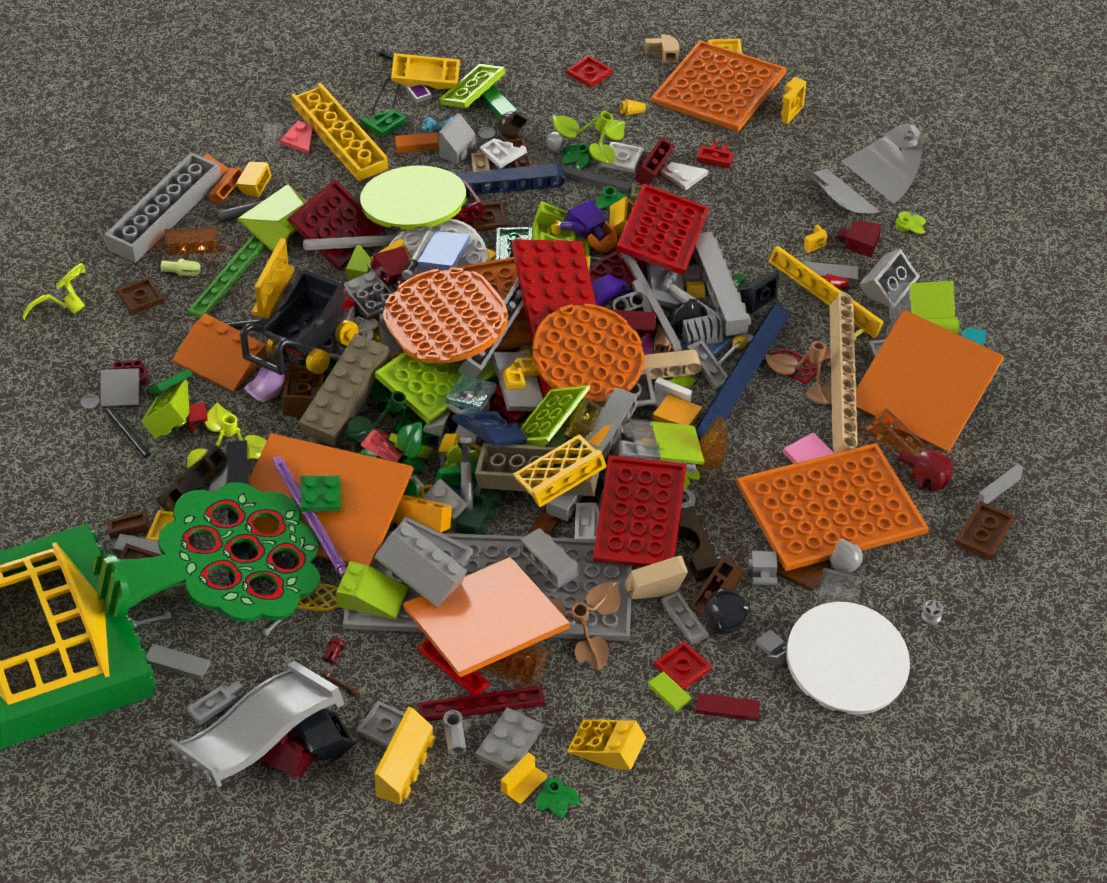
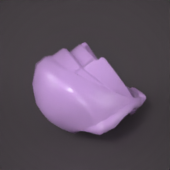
[244,367,286,403]

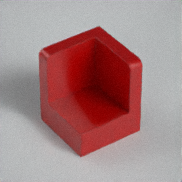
[187,402,208,433]

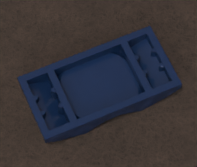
[452,411,527,446]

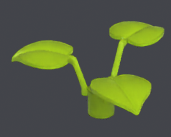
[552,111,625,165]

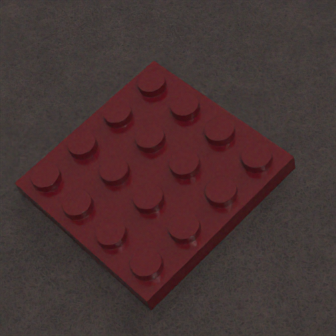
[287,179,385,270]

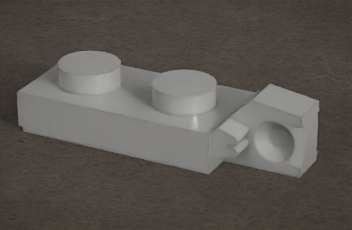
[187,681,244,726]

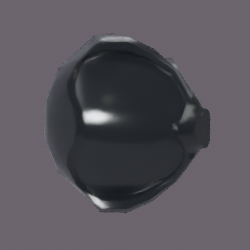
[668,299,708,332]
[704,588,751,635]

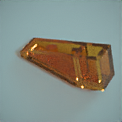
[865,408,928,456]
[696,416,728,472]

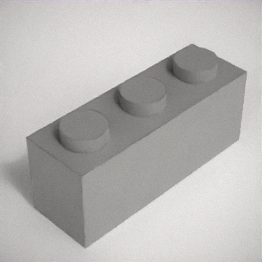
[521,528,578,589]

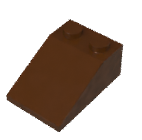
[282,365,326,417]

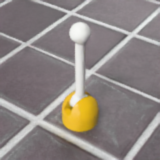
[718,334,748,365]

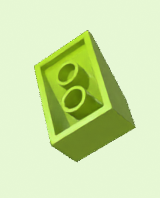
[141,379,189,439]
[336,561,409,620]

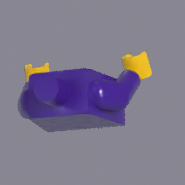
[551,199,606,241]

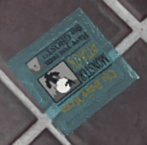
[445,375,497,412]

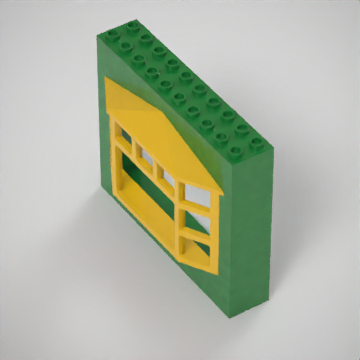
[0,523,156,749]

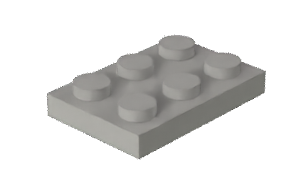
[475,707,544,772]

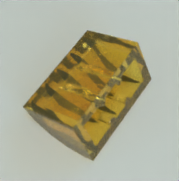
[564,397,602,438]

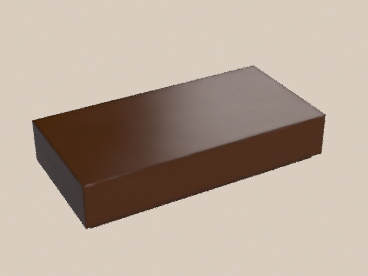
[108,511,150,539]

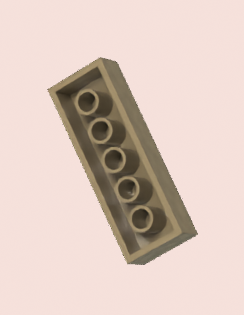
[299,334,392,447]
[475,443,600,496]

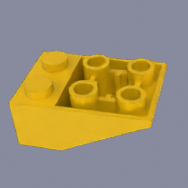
[567,719,646,770]

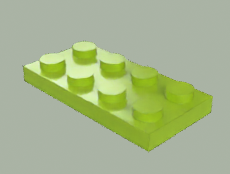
[439,64,506,108]

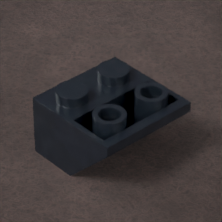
[296,709,355,760]

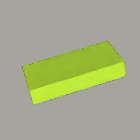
[648,671,692,712]

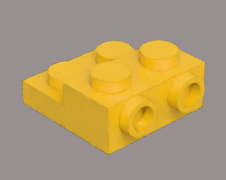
[781,77,806,124]

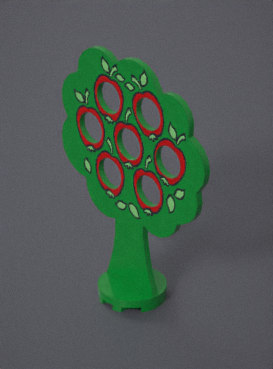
[93,482,320,622]

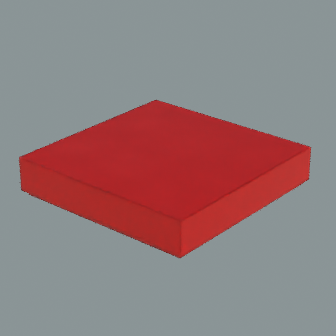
[566,55,613,88]
[653,641,712,690]

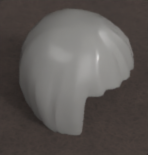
[830,538,863,573]

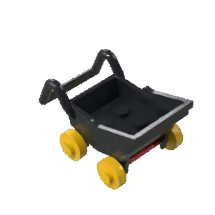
[240,268,359,375]

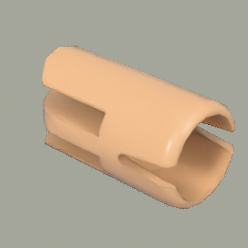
[652,324,675,354]

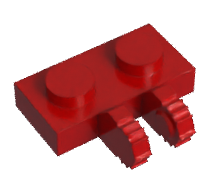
[696,141,734,168]

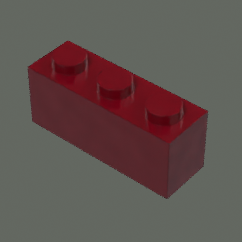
[634,137,675,185]

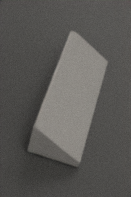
[423,410,453,436]

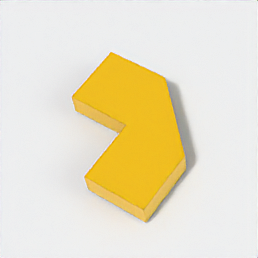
[502,358,539,389]

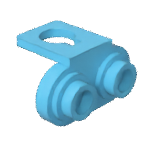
[421,117,452,135]

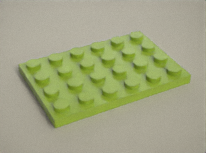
[374,352,497,424]

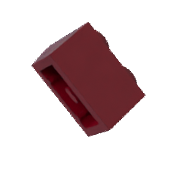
[259,731,318,778]

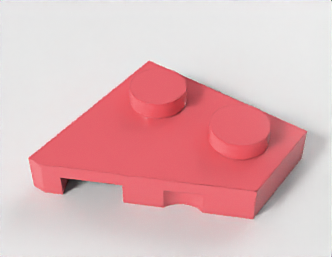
[280,120,313,154]

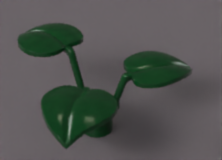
[347,379,435,444]

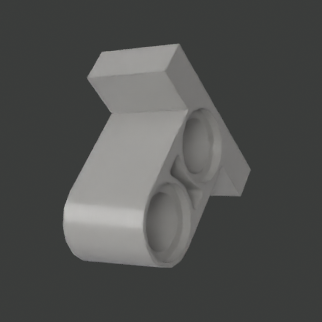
[611,279,652,312]

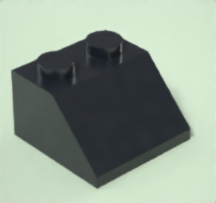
[737,271,780,314]

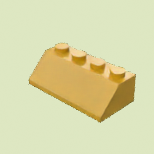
[374,707,435,804]

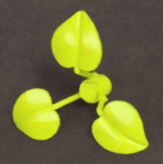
[23,263,85,320]
[187,403,267,468]

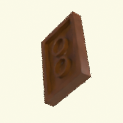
[954,501,1016,560]

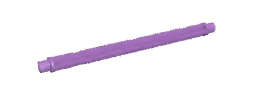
[273,456,347,578]

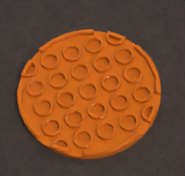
[532,304,645,403]

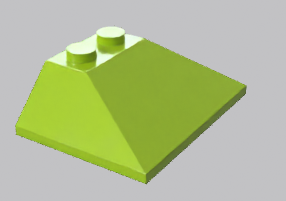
[238,184,307,252]
[532,201,590,257]

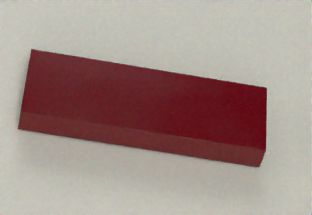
[695,693,760,722]

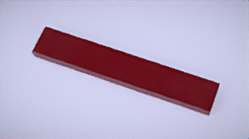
[417,686,545,722]

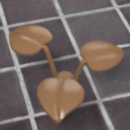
[765,341,832,405]
[549,582,620,671]

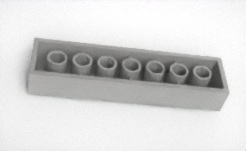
[104,152,221,263]

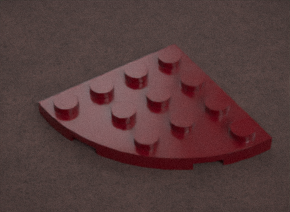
[590,252,648,303]

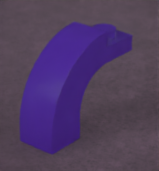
[592,275,632,307]

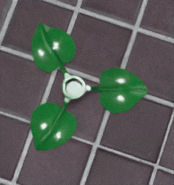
[358,423,424,498]

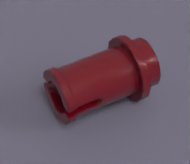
[322,637,344,665]

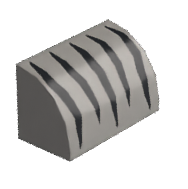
[682,314,723,346]

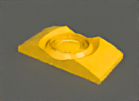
[391,53,460,90]

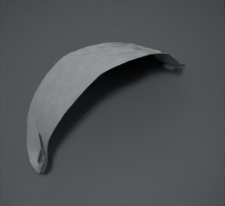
[803,123,923,214]

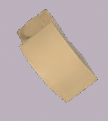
[645,34,680,62]

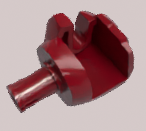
[897,449,953,491]

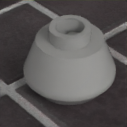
[546,131,567,154]

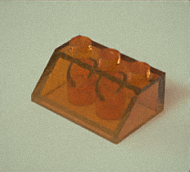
[476,643,551,687]

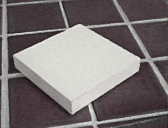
[602,142,644,173]

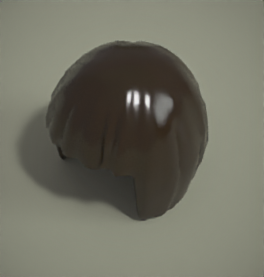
[498,111,527,139]

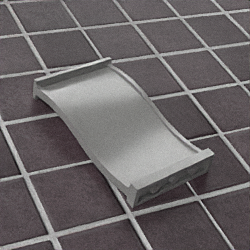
[170,661,344,788]

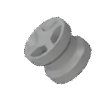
[921,600,943,625]

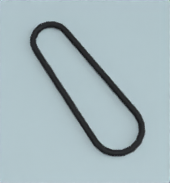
[372,78,400,115]

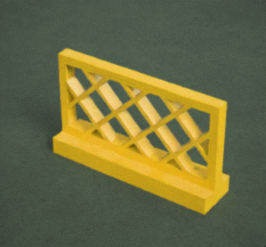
[252,238,295,319]
[513,434,606,507]

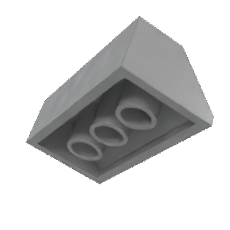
[374,521,467,607]

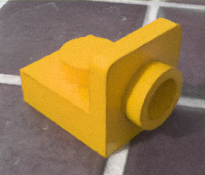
[804,224,827,253]

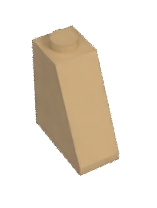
[625,556,688,599]

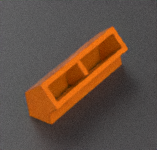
[395,132,439,153]
[209,167,243,204]

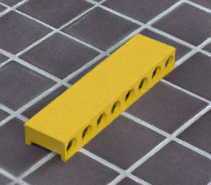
[291,83,388,181]

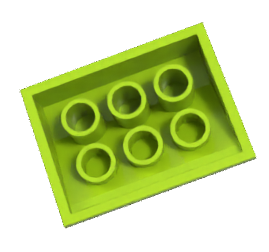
[512,385,590,447]

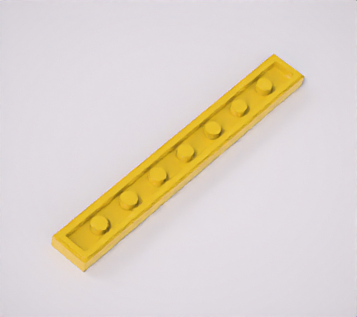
[769,246,884,338]

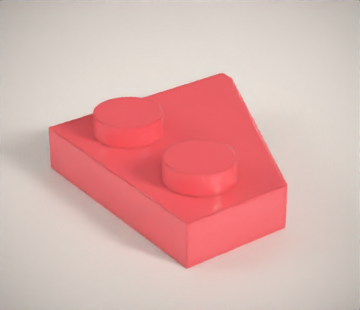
[361,429,403,462]

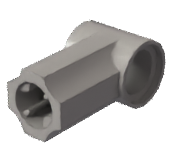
[443,710,466,755]

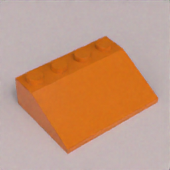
[172,313,266,393]

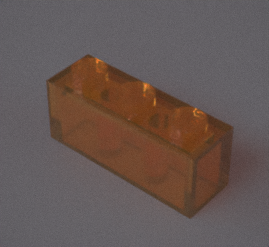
[165,226,220,256]

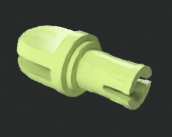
[161,259,201,277]

